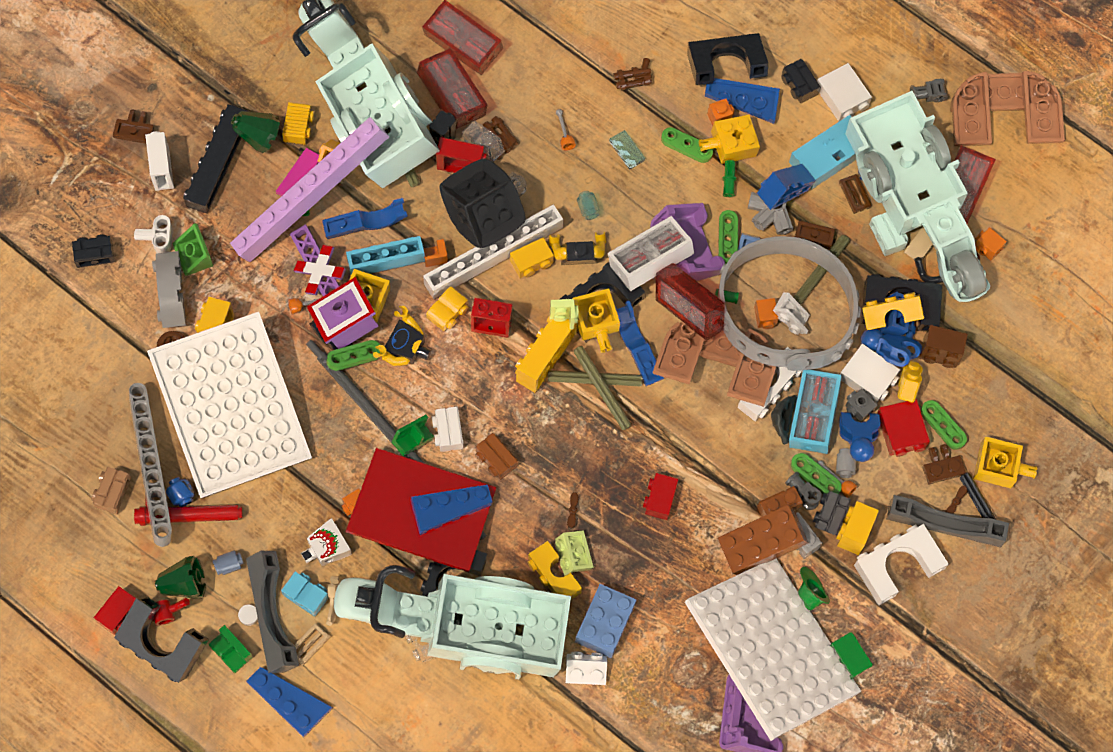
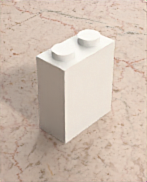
[817,63,872,121]
[145,131,174,191]
[840,344,900,404]

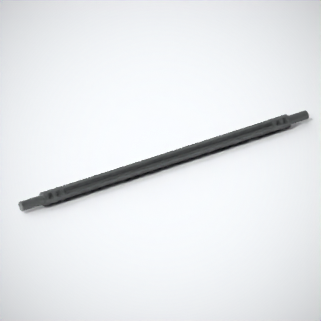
[306,340,487,541]

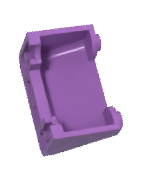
[650,203,725,285]
[719,675,783,752]

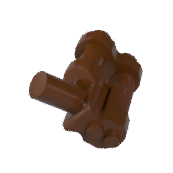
[613,58,652,91]
[482,116,518,160]

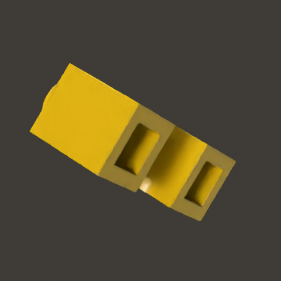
[862,292,924,330]
[527,541,582,600]

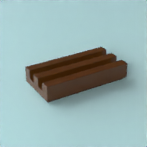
[839,174,872,214]

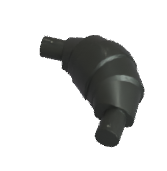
[771,395,798,444]

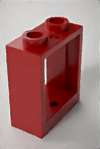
[436,137,487,173]
[471,298,512,338]

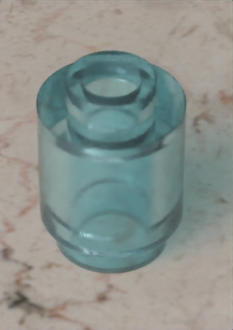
[577,191,600,220]

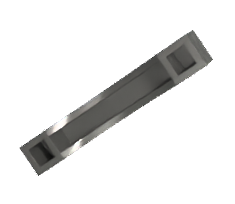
[886,495,1009,548]
[246,550,299,673]

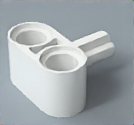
[134,215,173,253]

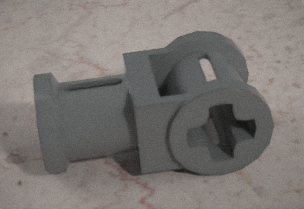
[910,79,948,102]
[785,472,821,510]

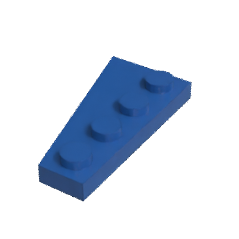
[705,78,780,124]
[411,485,492,535]
[246,667,332,738]

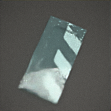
[609,130,645,170]

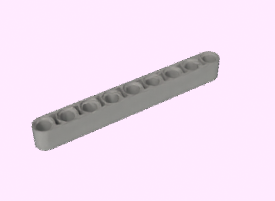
[129,383,172,547]

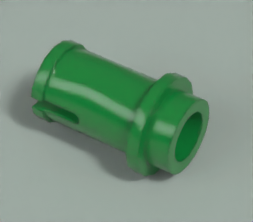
[714,289,739,304]

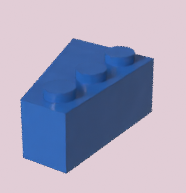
[757,164,816,210]

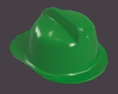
[798,567,830,610]

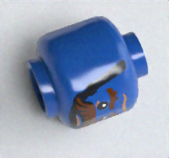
[166,477,195,507]

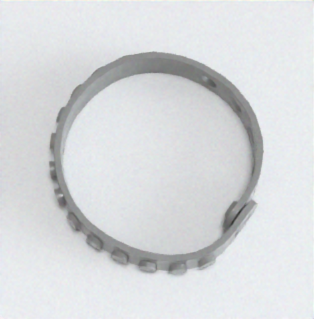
[717,236,861,371]

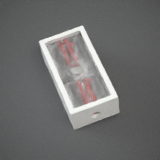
[608,216,694,291]

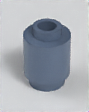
[213,550,244,575]

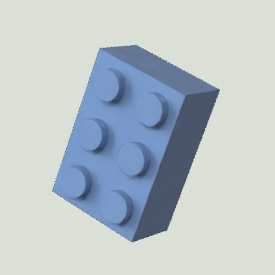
[575,584,636,658]

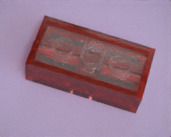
[422,0,503,75]
[417,48,488,129]
[954,145,996,224]
[655,263,725,341]

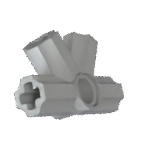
[748,182,793,235]

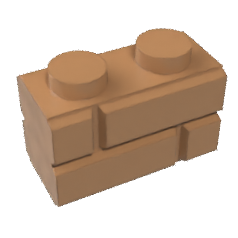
[91,467,131,514]

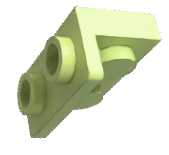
[550,299,578,329]
[555,531,594,576]

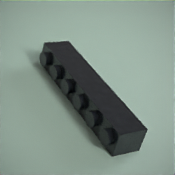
[183,104,249,214]

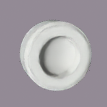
[238,605,258,626]

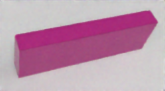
[276,148,319,196]

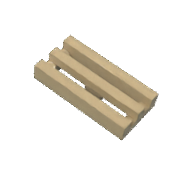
[294,623,330,666]

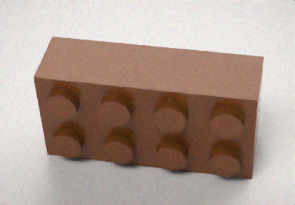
[718,505,809,575]

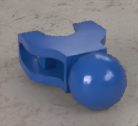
[861,329,922,367]
[839,412,880,462]

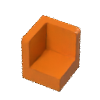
[424,239,448,267]

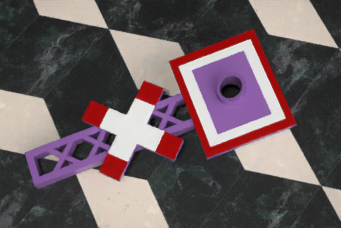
[290,224,378,349]

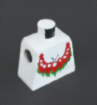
[301,518,352,566]

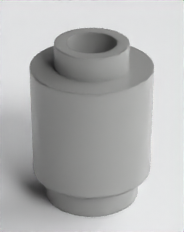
[836,448,856,478]

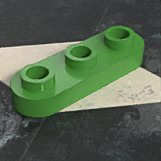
[661,127,713,163]
[718,210,738,264]
[326,340,380,371]
[921,400,967,450]
[791,453,842,494]

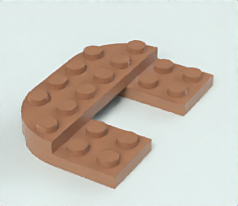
[950,71,1065,146]
[653,316,776,407]

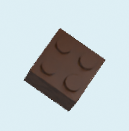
[919,325,968,368]

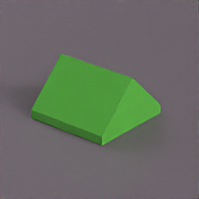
[172,223,213,276]

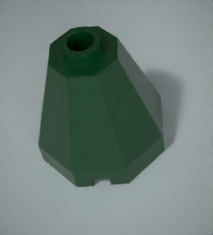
[231,111,280,153]
[155,555,206,599]

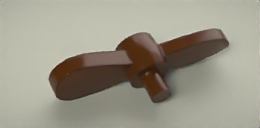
[945,486,967,514]
[567,492,579,529]

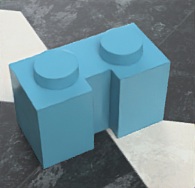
[281,571,329,617]

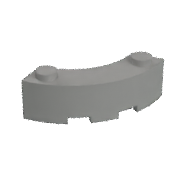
[152,251,186,328]

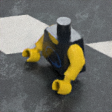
[549,232,607,265]
[373,306,432,366]

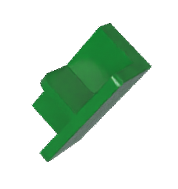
[391,414,434,456]
[209,625,253,673]
[830,632,873,680]

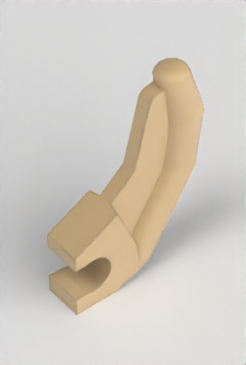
[326,576,340,626]

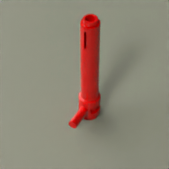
[134,498,243,526]

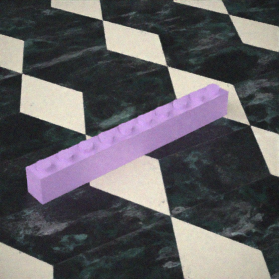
[230,117,389,262]

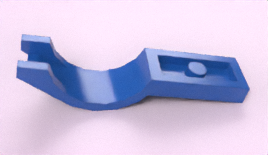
[322,198,408,239]
[615,301,664,387]

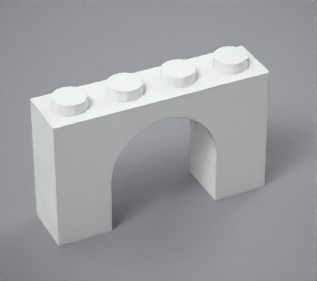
[854,524,948,605]

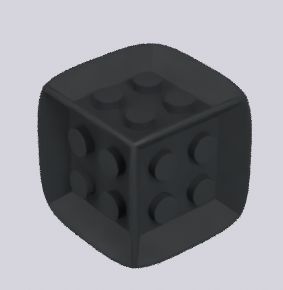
[439,158,526,248]

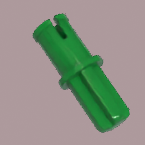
[722,160,737,198]

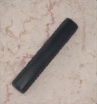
[960,473,996,520]

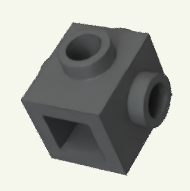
[845,389,877,422]

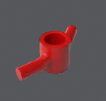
[152,598,190,626]

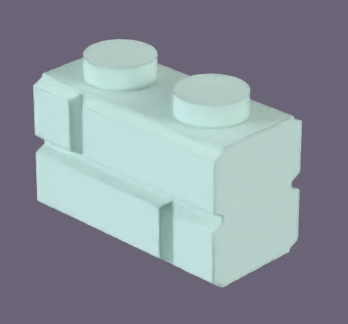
[869,212,908,257]

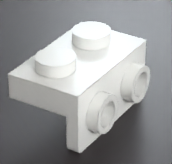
[773,292,810,335]
[566,652,607,685]

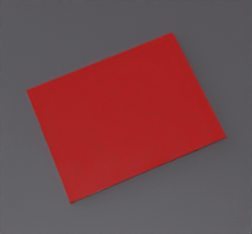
[346,448,497,573]

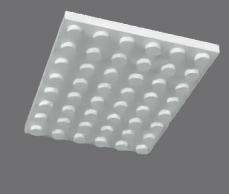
[147,312,312,498]
[685,559,861,741]

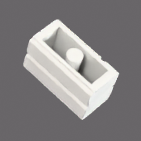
[432,407,463,452]

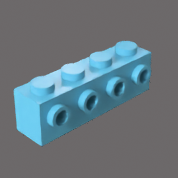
[346,236,425,275]

